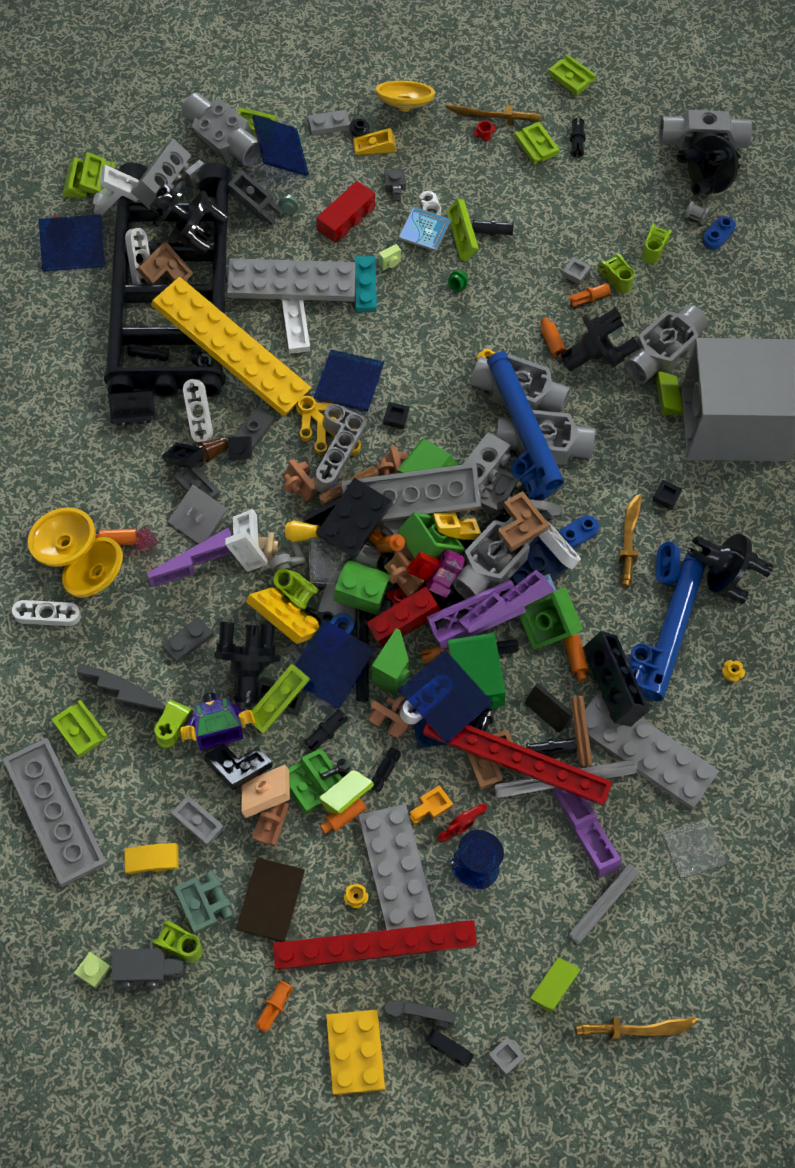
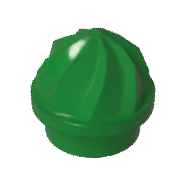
[448,270,469,291]

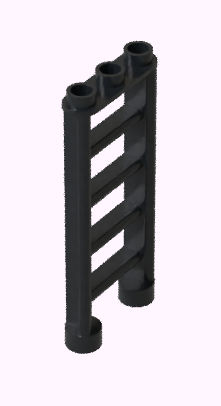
[104,162,232,397]

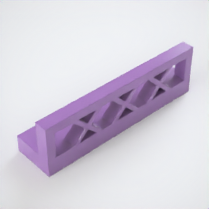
[426,580,526,650]

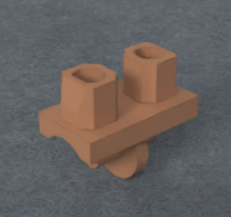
[376,446,408,476]
[283,459,318,503]
[384,551,425,597]
[369,696,413,738]
[252,802,290,847]

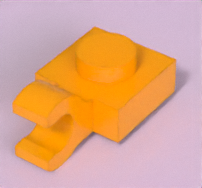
[409,785,453,825]

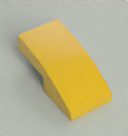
[433,512,481,540]
[125,843,179,875]

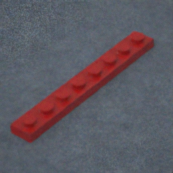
[423,711,613,807]
[273,920,477,970]

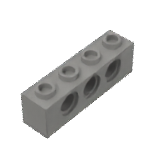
[131,138,191,209]
[455,432,511,519]

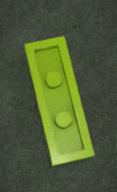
[446,198,479,261]
[251,664,311,734]

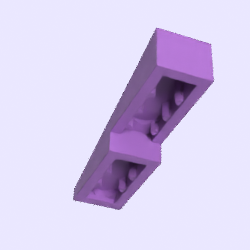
[147,527,232,587]
[458,570,554,633]
[552,788,621,878]

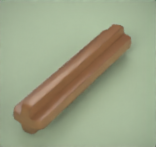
[319,466,379,506]
[570,696,592,767]

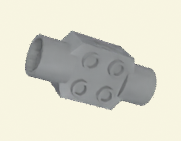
[181,93,263,166]
[659,110,752,150]
[624,305,708,384]
[471,354,570,413]
[496,410,595,465]
[452,517,534,599]

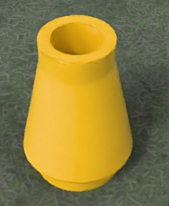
[285,520,320,543]

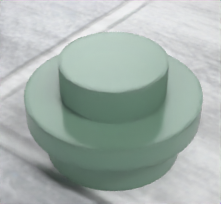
[278,195,299,214]

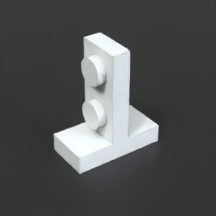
[93,165,139,216]
[225,509,268,572]

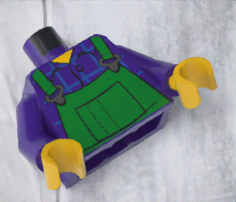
[180,692,256,750]

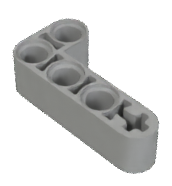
[314,404,365,493]

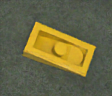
[353,128,397,155]

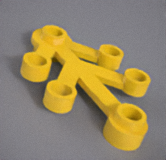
[296,396,361,456]

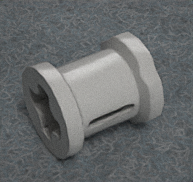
[684,201,711,225]

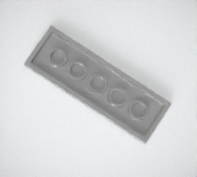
[227,258,355,301]
[342,463,482,522]
[573,691,719,810]
[3,738,107,887]
[358,804,437,959]

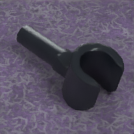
[304,606,334,628]
[320,758,351,780]

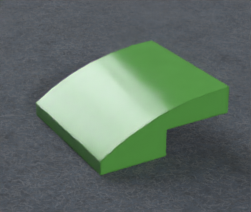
[288,748,342,815]

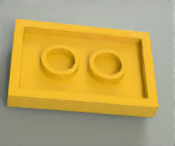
[245,587,324,644]
[326,1009,385,1096]

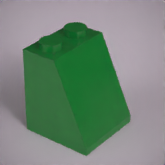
[447,633,506,713]

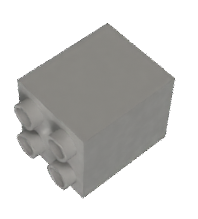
[681,338,795,461]

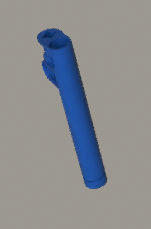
[487,352,564,501]
[628,553,706,702]

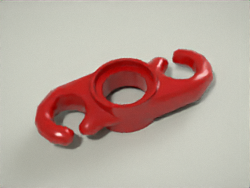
[437,804,488,842]

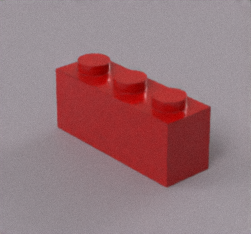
[316,181,376,243]
[367,586,441,648]

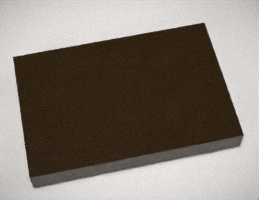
[236,857,305,942]

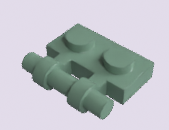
[174,871,234,935]

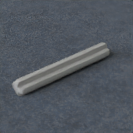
[569,864,639,944]

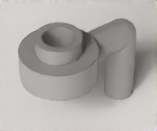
[269,540,306,574]

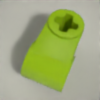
[641,224,672,264]
[598,253,635,294]
[273,569,319,609]
[154,700,193,749]
[152,920,203,962]

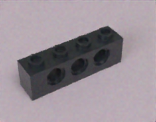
[583,631,650,727]

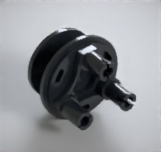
[150,181,229,255]

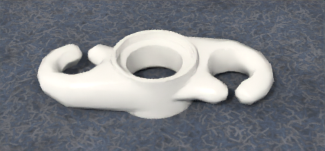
[419,191,441,216]

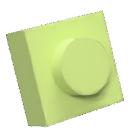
[379,244,401,271]
[74,952,111,989]

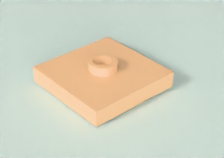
[241,764,290,818]

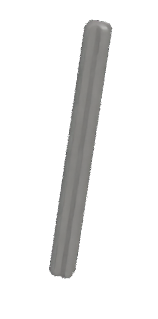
[494,760,637,798]

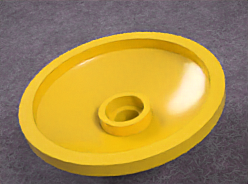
[376,81,435,112]
[28,508,96,567]
[62,537,123,598]

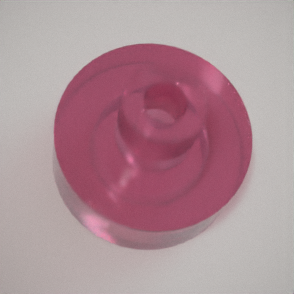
[134,527,158,550]

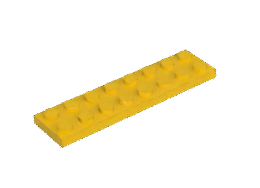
[151,276,312,417]

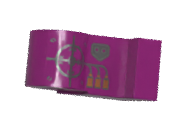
[425,549,464,598]

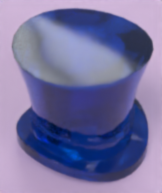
[451,830,504,889]

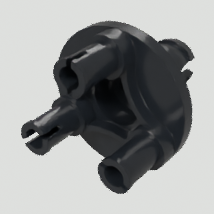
[677,135,742,195]
[560,307,640,371]
[687,534,774,604]
[214,622,281,703]

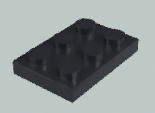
[316,477,393,559]

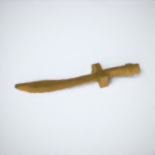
[445,104,541,125]
[619,495,642,589]
[575,1017,697,1041]

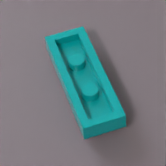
[355,256,377,312]

